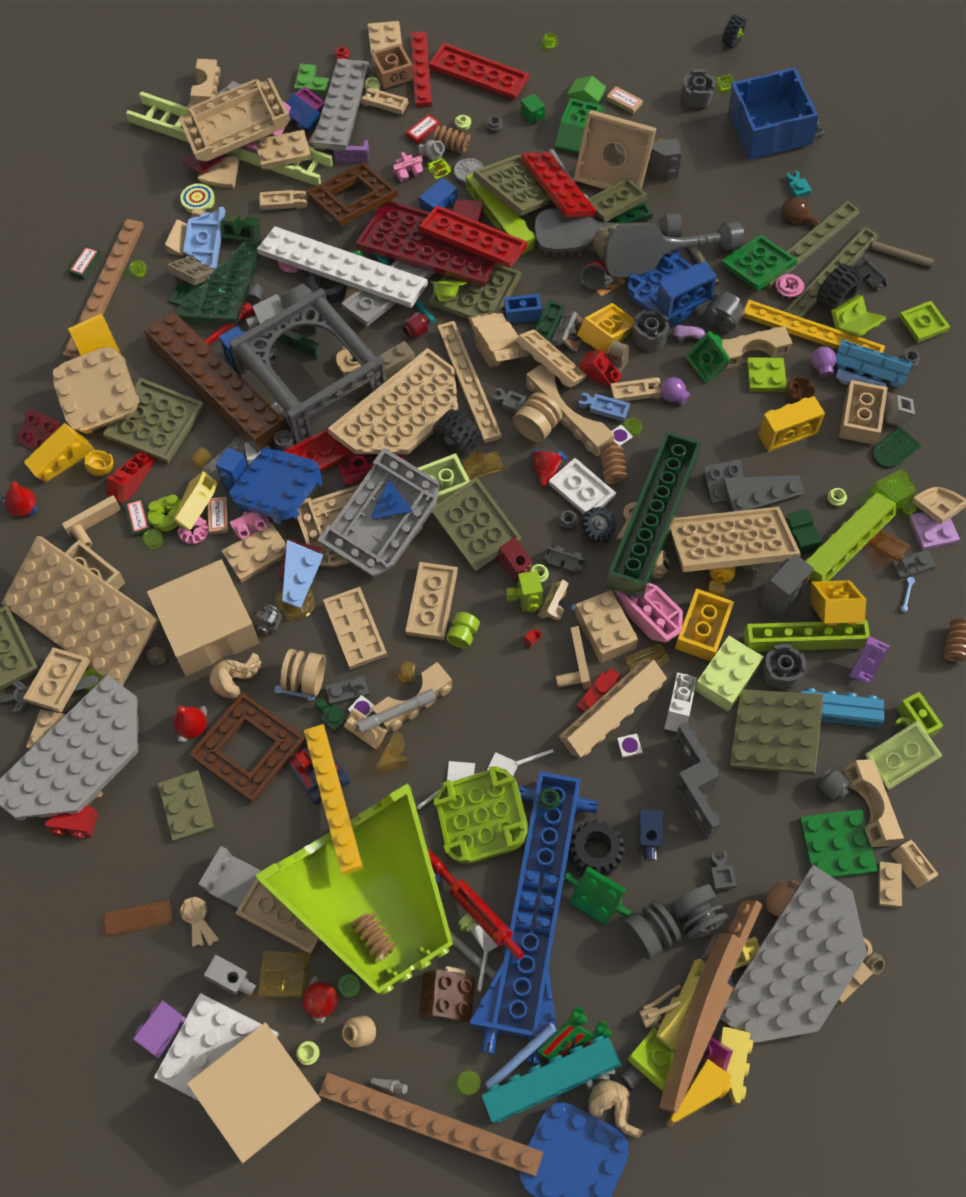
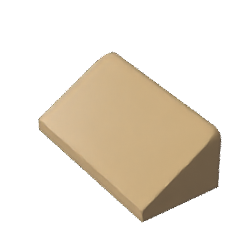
[165,220,187,256]
[891,840,938,888]

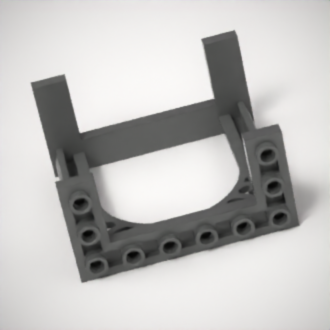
[229,288,387,445]

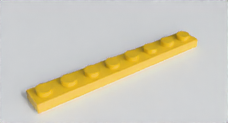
[742,300,885,353]
[304,724,364,876]

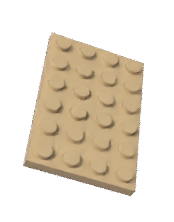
[669,507,800,572]

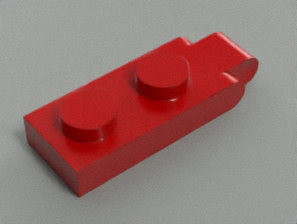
[577,668,621,713]

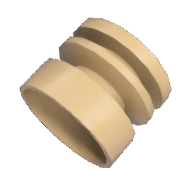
[513,392,562,442]
[280,649,325,696]

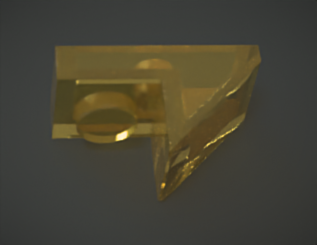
[462,449,504,480]
[376,731,409,775]

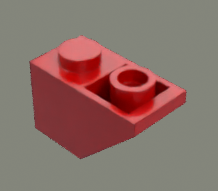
[579,350,622,388]
[45,806,98,839]

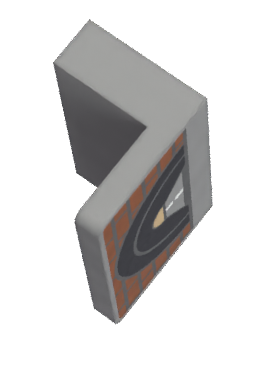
[550,311,584,352]

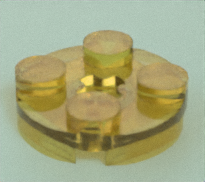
[275,586,315,620]

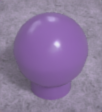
[811,347,836,377]
[661,377,691,406]

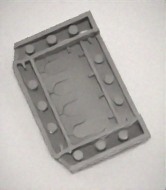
[318,448,440,577]

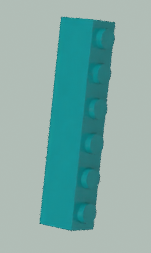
[482,1036,622,1124]

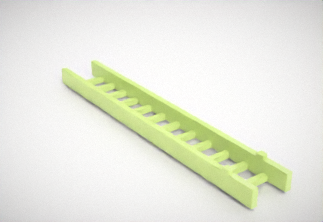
[126,92,333,186]

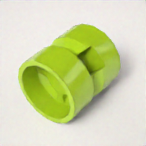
[446,612,480,649]

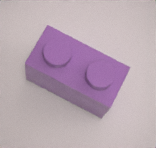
[134,1001,186,1058]

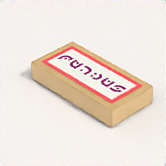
[606,86,643,114]
[208,497,229,535]

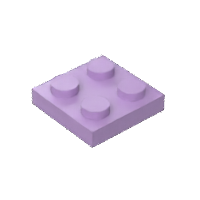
[908,512,960,551]

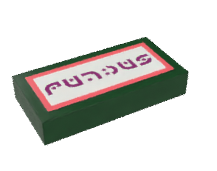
[68,246,102,280]
[124,498,152,537]

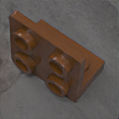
[419,969,474,1022]

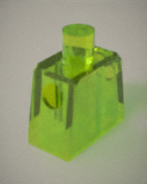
[870,468,918,516]

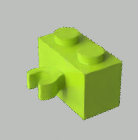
[506,570,543,612]
[894,692,943,738]

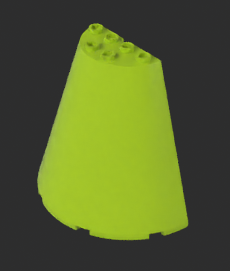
[255,783,453,995]

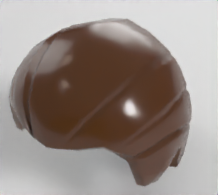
[782,197,820,228]
[785,376,815,403]

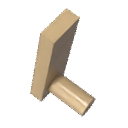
[62,495,121,548]
[556,626,591,689]

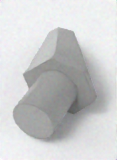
[371,1078,408,1095]

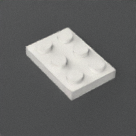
[549,458,616,514]

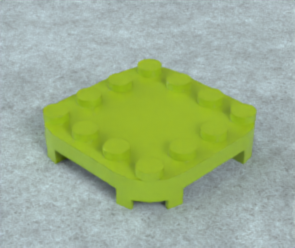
[434,766,528,864]

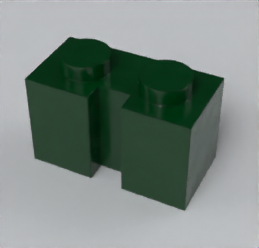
[221,214,260,242]
[785,509,823,555]

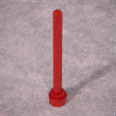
[204,302,254,346]

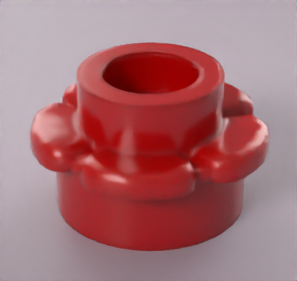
[334,47,349,60]
[293,750,312,769]

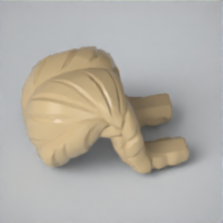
[210,653,261,699]
[588,1080,642,1138]

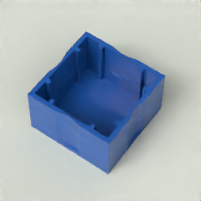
[728,67,818,160]

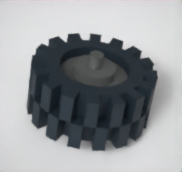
[579,506,617,543]

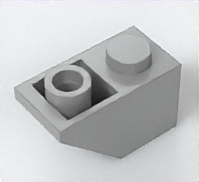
[885,392,915,427]

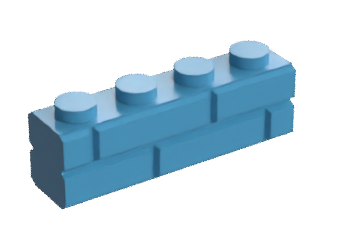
[836,340,912,387]
[800,688,884,728]

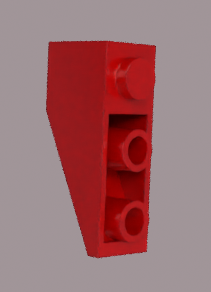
[107,452,155,503]

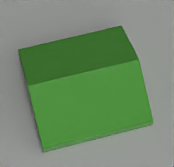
[567,76,606,104]

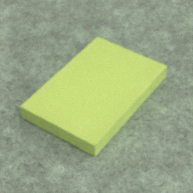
[865,720,943,790]

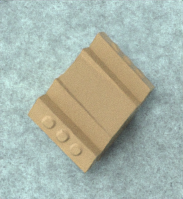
[468,313,528,368]

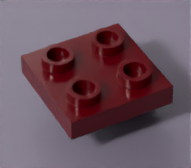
[338,451,376,485]

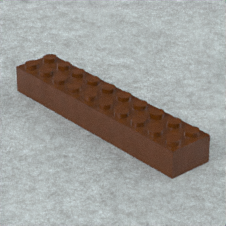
[144,312,286,453]

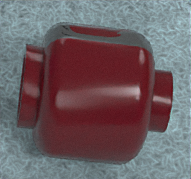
[402,312,429,339]

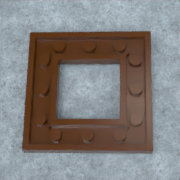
[306,162,398,226]
[189,692,306,803]

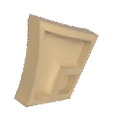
[198,156,240,188]
[912,487,966,525]

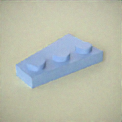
[282,540,323,609]

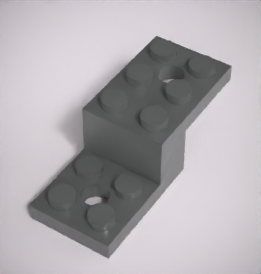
[674,723,720,840]

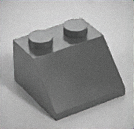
[646,138,682,180]

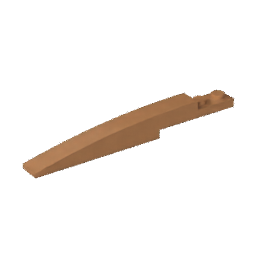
[659,900,763,1113]

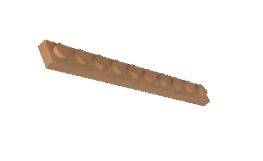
[63,219,144,360]
[319,1073,544,1177]

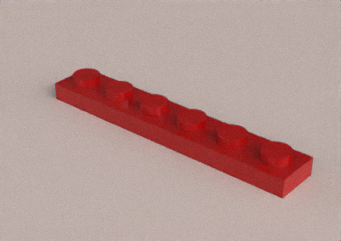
[411,32,432,108]

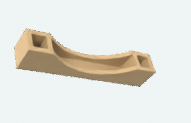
[526,364,614,457]

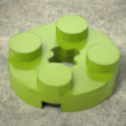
[148,494,181,531]

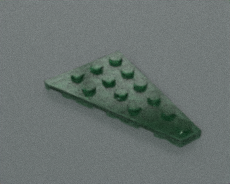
[170,241,261,324]

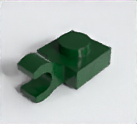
[314,697,348,733]

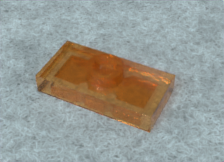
[867,529,911,562]

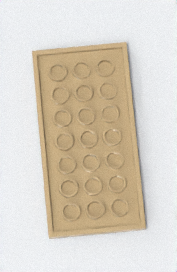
[1,536,159,686]

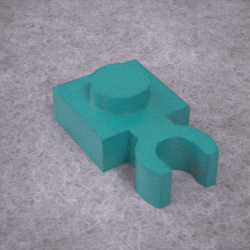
[786,170,812,198]

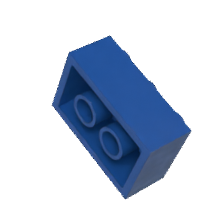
[656,261,717,319]

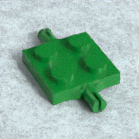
[564,866,632,926]

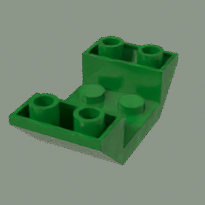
[555,98,605,154]

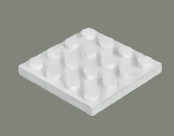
[154,993,279,1101]

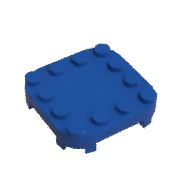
[627,250,705,327]
[229,448,322,524]
[519,1103,629,1197]

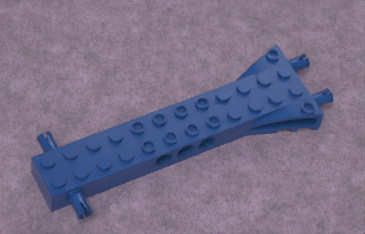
[469,771,599,1064]

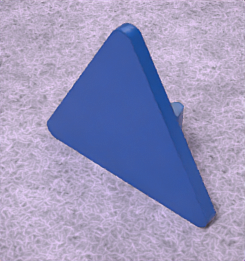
[371,481,412,519]

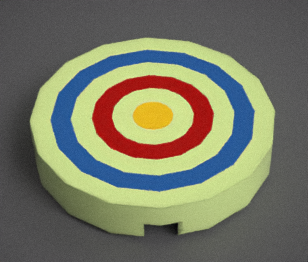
[180,184,215,213]

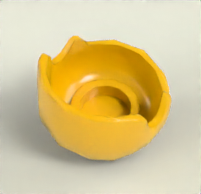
[84,450,114,477]

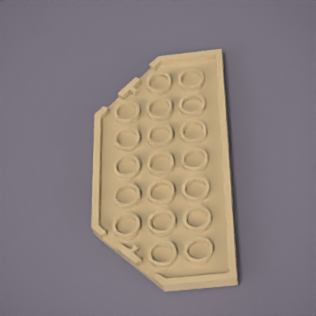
[328,348,458,454]

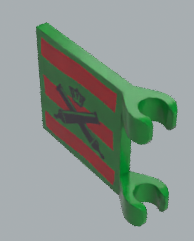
[537,1007,612,1059]

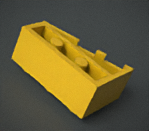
[24,423,95,482]

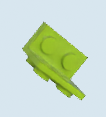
[831,295,886,336]

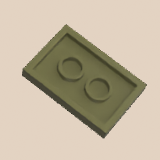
[588,177,648,222]
[158,770,215,843]

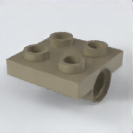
[166,256,216,285]

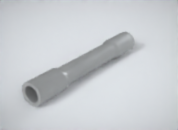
[356,688,437,734]

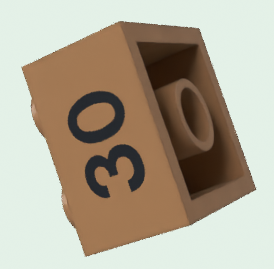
[371,43,414,89]

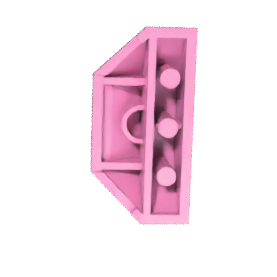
[614,584,683,642]

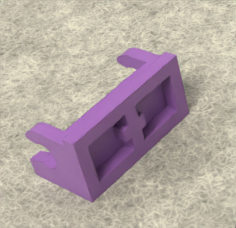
[334,140,369,162]
[849,636,890,684]

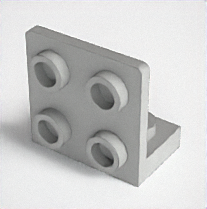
[199,846,261,908]

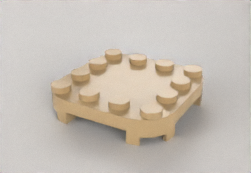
[53,347,140,434]

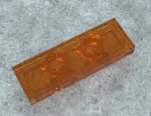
[105,900,173,936]

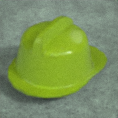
[430,280,467,302]

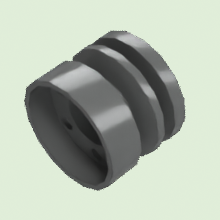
[670,884,729,941]
[623,900,681,961]

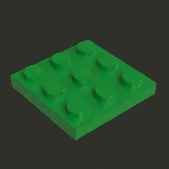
[722,234,797,291]
[799,809,878,878]

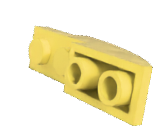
[656,959,705,1049]

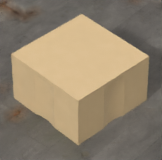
[147,559,260,676]
[187,1022,321,1163]

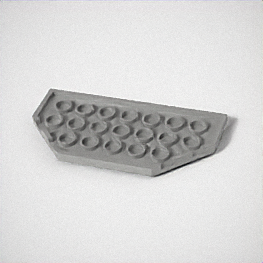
[0,675,139,821]
[720,865,867,1043]

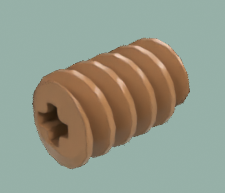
[433,125,471,154]
[600,442,628,484]
[943,618,966,662]
[351,912,396,963]

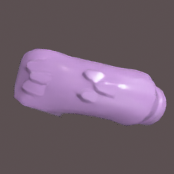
[673,325,705,341]

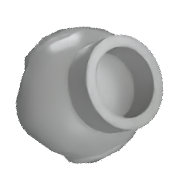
[418,140,445,161]

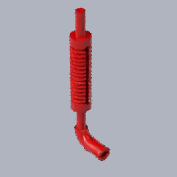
[427,847,524,960]

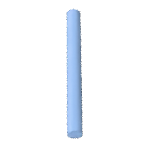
[486,1023,557,1088]

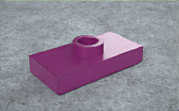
[295,86,325,113]
[701,1037,733,1072]

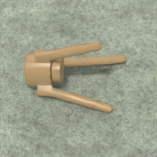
[639,984,682,1029]

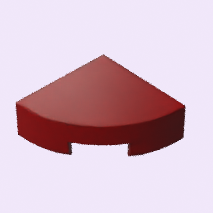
[524,629,542,649]

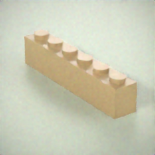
[558,659,667,758]

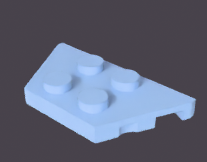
[183,207,225,270]

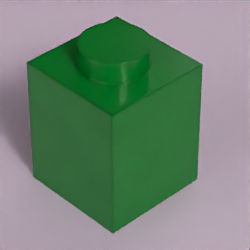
[520,94,545,125]

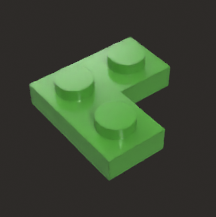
[294,64,329,95]

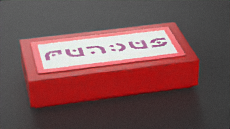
[406,114,440,144]

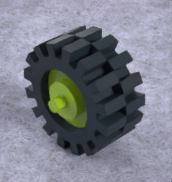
[722,14,747,48]

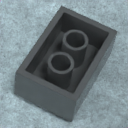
[760,554,814,621]

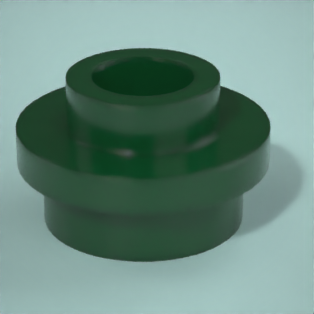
[539,789,560,810]

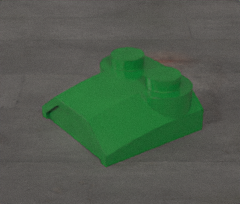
[685,332,731,384]

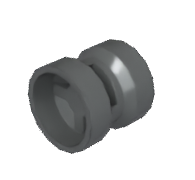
[274,430,294,451]

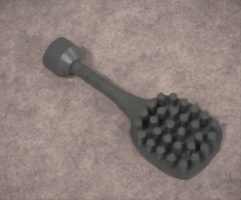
[535,208,682,257]
[603,221,744,277]

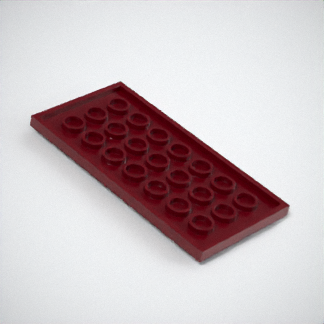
[356,201,498,287]

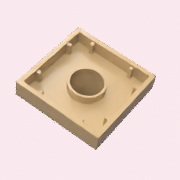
[574,110,657,189]

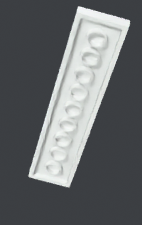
[257,227,428,308]

